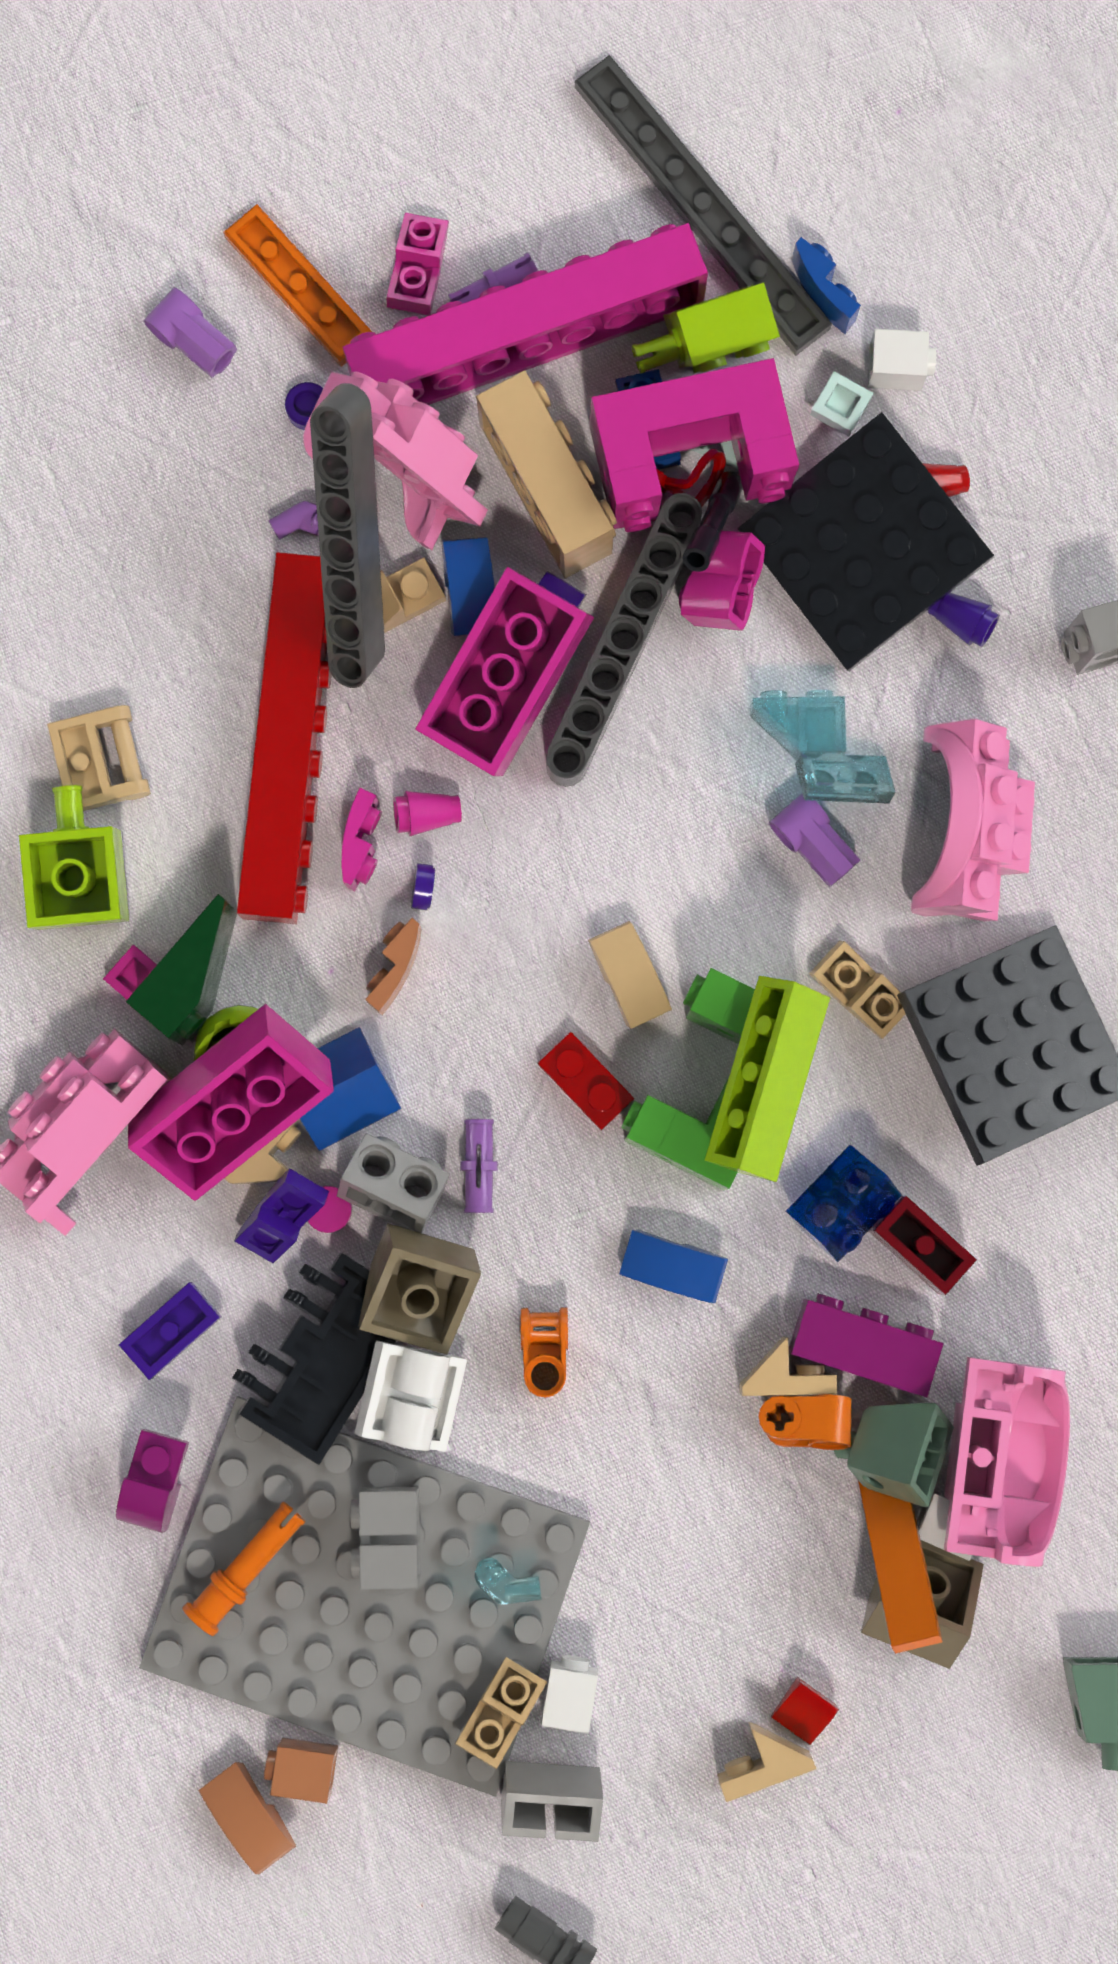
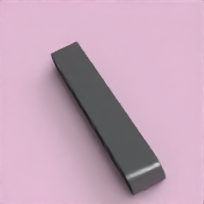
[310,383,385,688]
[546,493,703,787]

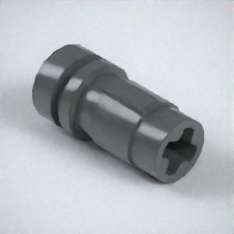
[494,1896,597,1964]

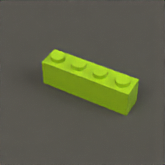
[705,975,830,1182]

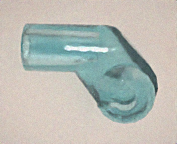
[474,1557,542,1605]

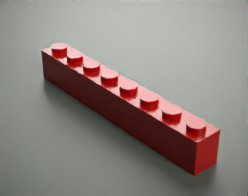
[237,552,332,925]

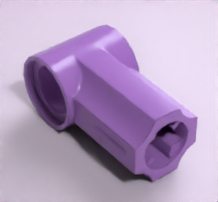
[143,287,237,378]
[769,792,860,888]

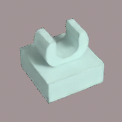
[810,371,873,437]

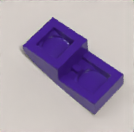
[234,1168,329,1263]

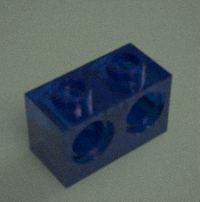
[785,1145,902,1262]

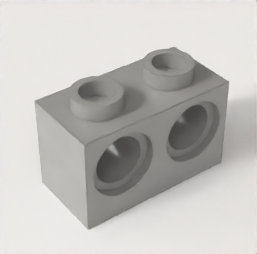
[1061,600,1118,675]
[337,1133,450,1233]

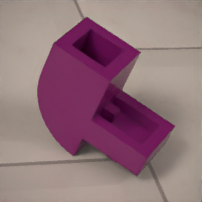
[116,1429,189,1533]

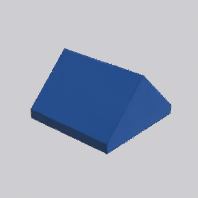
[300,1027,402,1151]

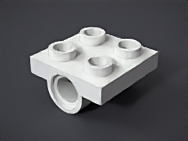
[354,1340,467,1452]

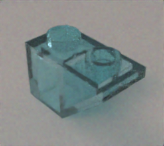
[749,690,846,760]

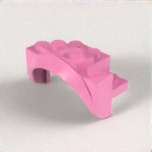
[304,372,488,550]
[911,719,1035,921]
[0,1028,173,1236]
[944,1357,1070,1567]

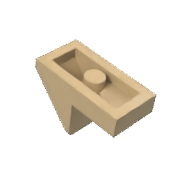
[381,558,446,633]
[224,1119,302,1185]
[739,1336,837,1396]
[717,1722,816,1802]

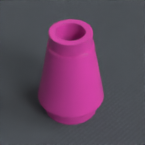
[393,791,462,837]

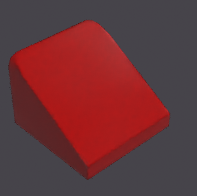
[771,1677,839,1745]

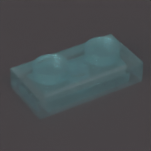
[795,752,896,804]

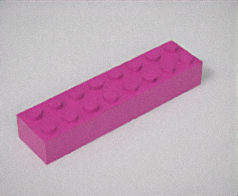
[343,223,708,405]

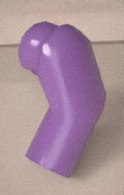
[268,501,319,540]

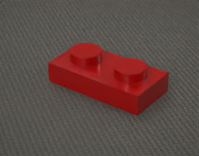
[537,1032,635,1131]

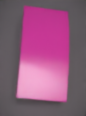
[386,212,449,315]
[341,788,382,892]

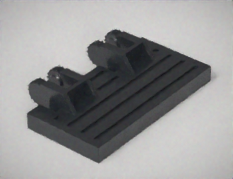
[232,1253,397,1465]

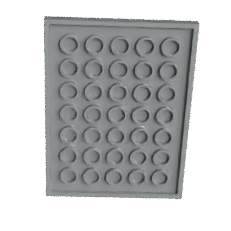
[139,1396,590,1797]

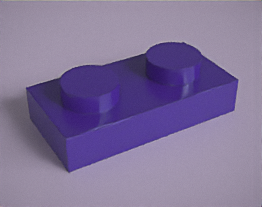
[119,1282,222,1380]

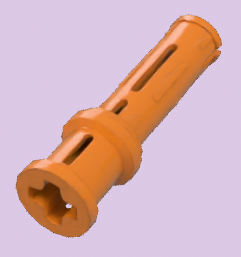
[182,1502,306,1636]

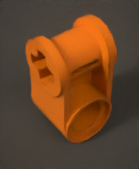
[521,1307,568,1398]
[758,1394,852,1450]

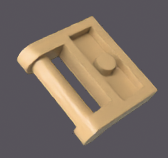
[47,705,151,811]

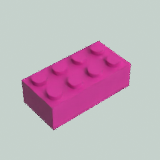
[415,567,594,776]
[128,1003,334,1201]

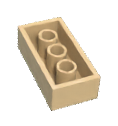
[476,370,617,579]

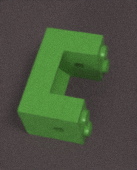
[621,968,755,1191]

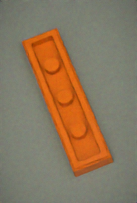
[223,204,372,367]
[858,1480,943,1654]

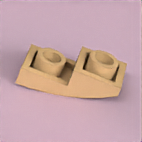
[588,921,672,1029]
[809,940,905,1039]
[455,1657,547,1769]

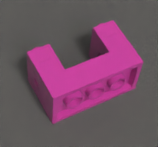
[589,358,799,532]

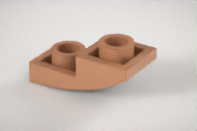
[365,918,422,1016]
[198,1762,296,1875]

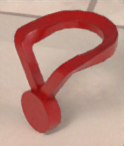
[656,449,726,507]

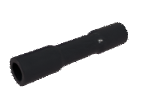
[682,471,743,572]

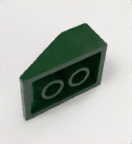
[126,894,237,1046]

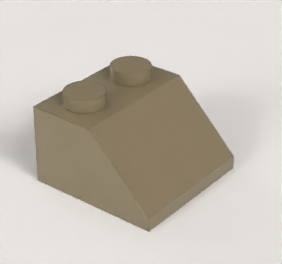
[358,1223,481,1355]
[861,1540,984,1669]

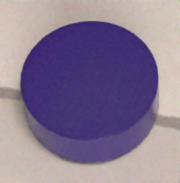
[285,382,323,430]
[411,863,435,911]

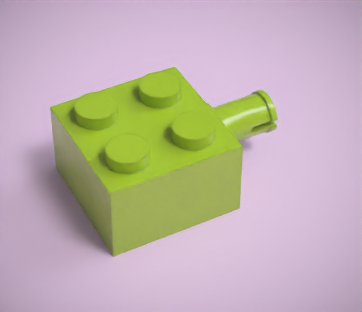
[631,282,780,374]
[19,785,129,930]

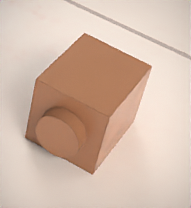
[264,1737,338,1804]

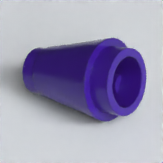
[928,592,1000,647]

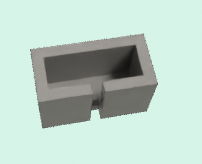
[350,1486,421,1590]
[501,1761,603,1842]

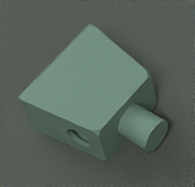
[834,1403,954,1507]
[1063,1657,1118,1771]

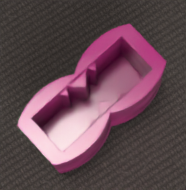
[679,531,765,631]

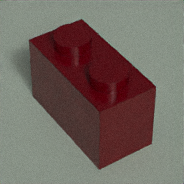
[868,1196,977,1295]

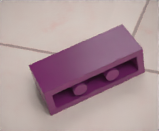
[789,1293,944,1398]

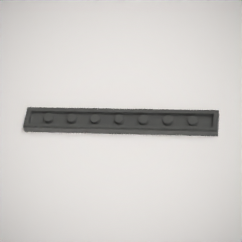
[575,55,832,356]

